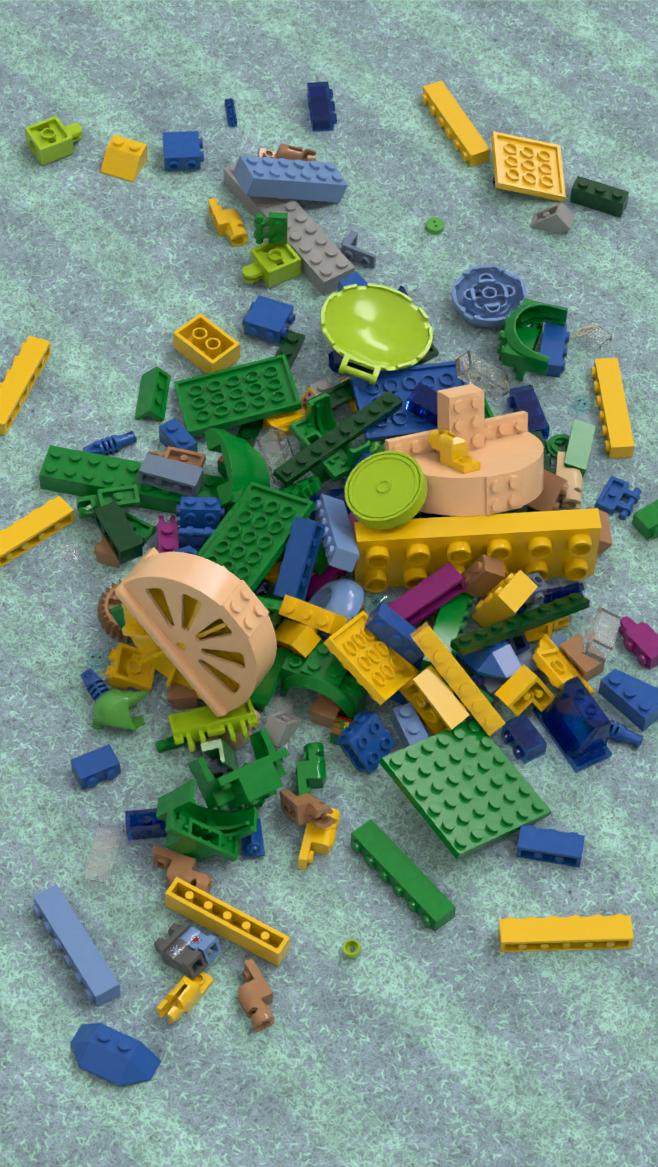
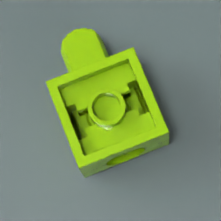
[24,115,83,166]
[242,241,301,288]

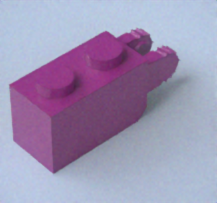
[157,515,179,553]
[618,616,658,670]

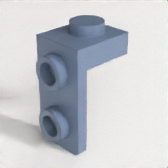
[341,230,376,269]

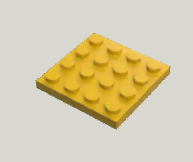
[491,131,566,202]
[323,610,419,706]

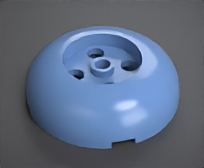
[452,265,527,328]
[299,579,364,641]

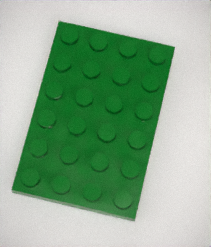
[174,354,302,437]
[197,481,316,592]

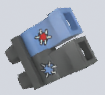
[154,922,222,980]

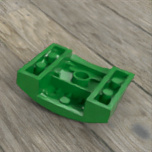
[204,428,270,508]

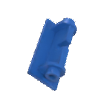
[241,818,265,858]

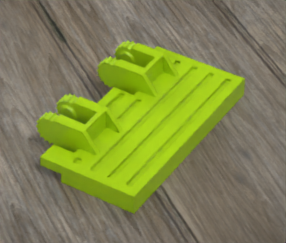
[167,697,258,752]

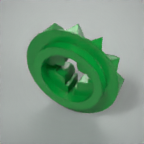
[547,434,569,460]

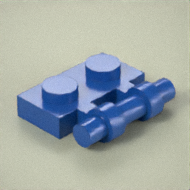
[595,476,641,520]
[178,526,215,553]

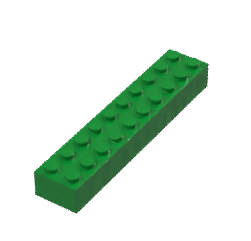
[39,445,231,521]

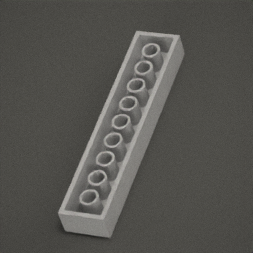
[224,155,355,296]

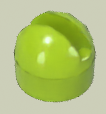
[343,939,361,959]

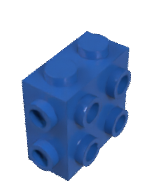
[163,131,204,171]
[242,295,296,344]
[176,496,225,537]
[337,712,396,773]

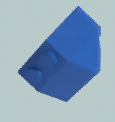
[456,640,522,681]
[71,1023,161,1086]

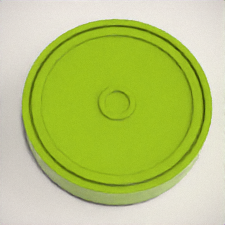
[345,451,428,529]

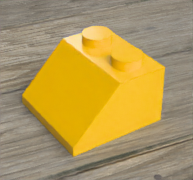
[100,135,148,183]

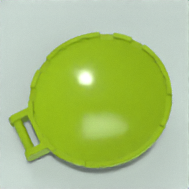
[320,283,433,386]

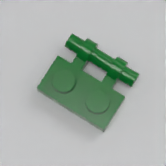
[254,212,288,244]

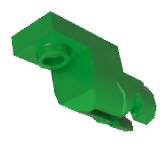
[76,484,140,519]
[296,742,327,795]

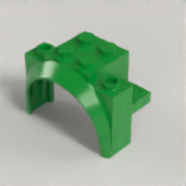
[497,298,568,382]
[289,393,371,483]
[280,640,368,720]
[187,728,290,811]
[156,779,258,862]

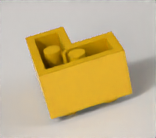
[494,664,556,717]

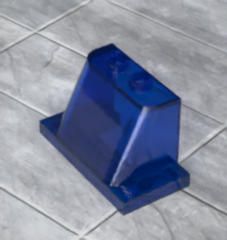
[532,676,612,773]

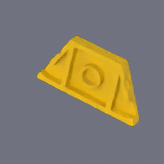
[532,634,595,698]

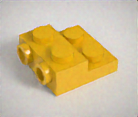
[105,642,155,693]

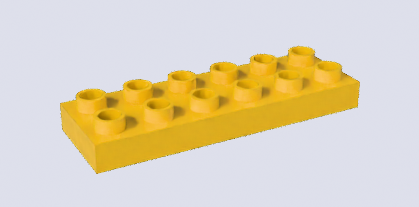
[352,508,602,593]

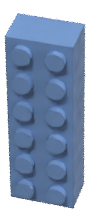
[232,156,348,203]

